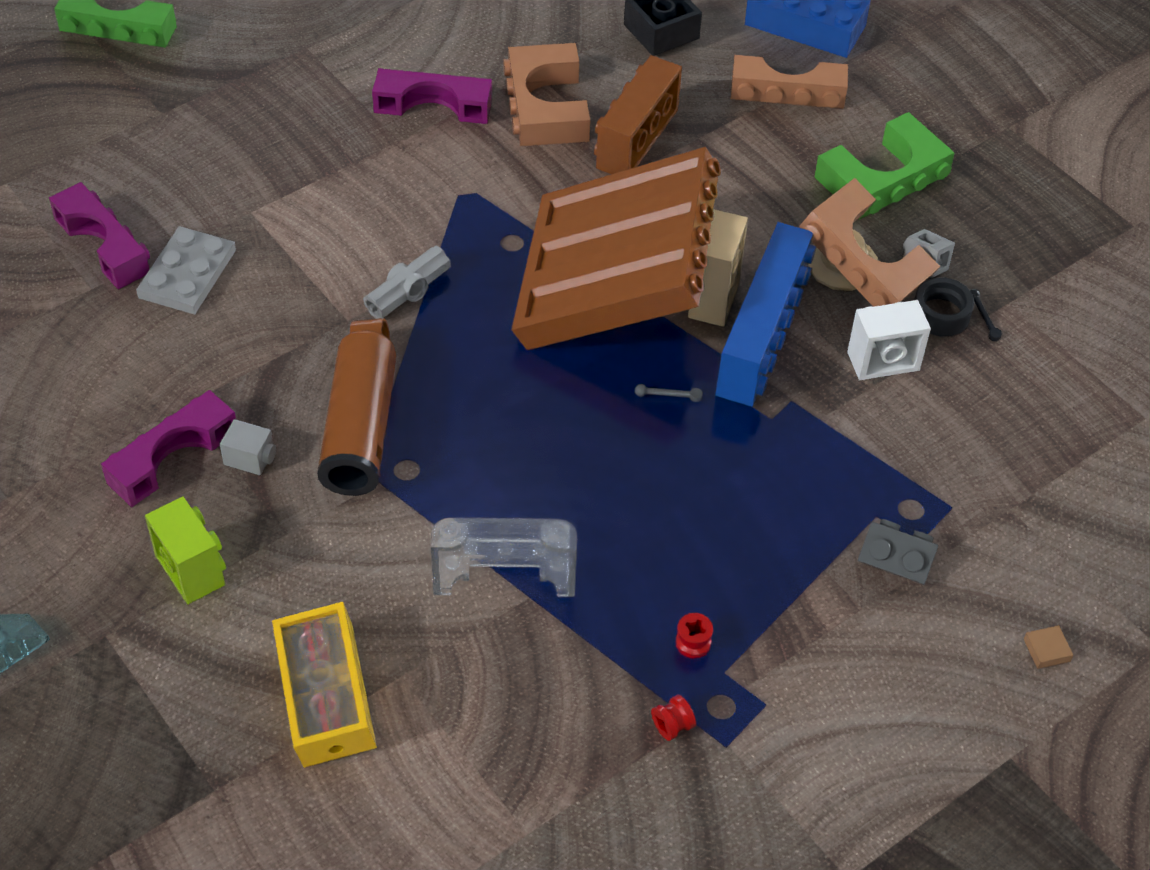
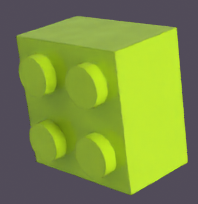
[145,496,226,605]

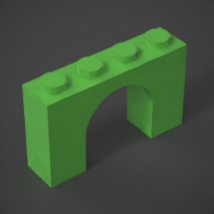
[814,112,955,219]

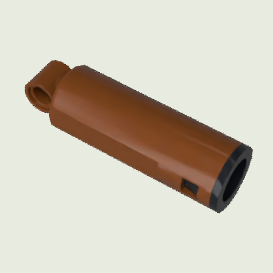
[317,318,397,496]

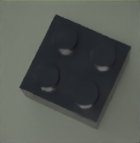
[624,0,702,56]

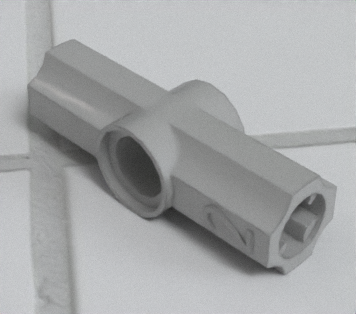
[363,245,451,319]

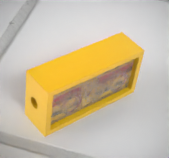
[272,602,377,768]

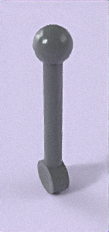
[635,384,703,402]

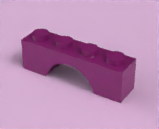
[372,68,492,124]
[49,182,150,290]
[101,390,236,508]

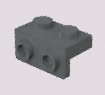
[858,519,939,585]

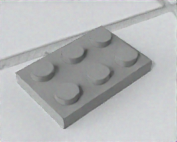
[136,226,236,315]

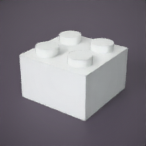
[847,300,931,380]

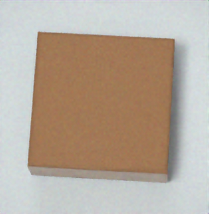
[1024,626,1073,669]

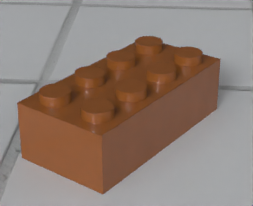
[594,55,682,174]

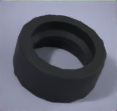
[914,277,975,337]

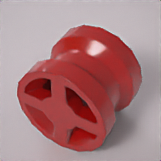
[675,613,714,659]
[651,694,696,741]

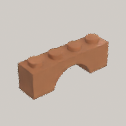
[730,55,848,109]

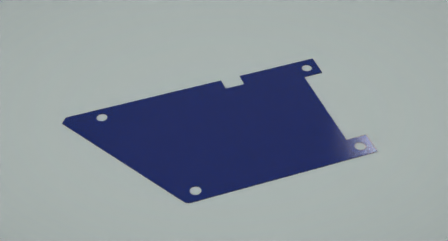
[379,193,953,748]

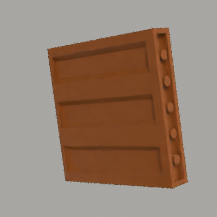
[511,147,721,350]

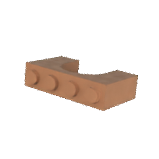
[503,43,590,146]
[798,178,941,307]

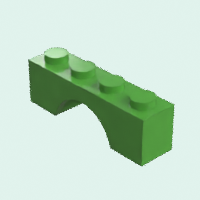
[54,0,177,48]

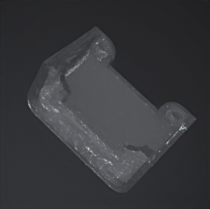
[431,518,577,597]

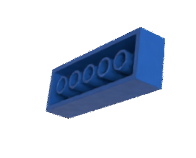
[715,222,816,407]

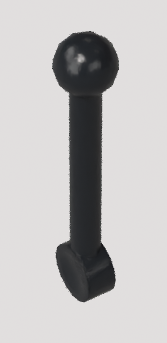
[970,289,1002,341]

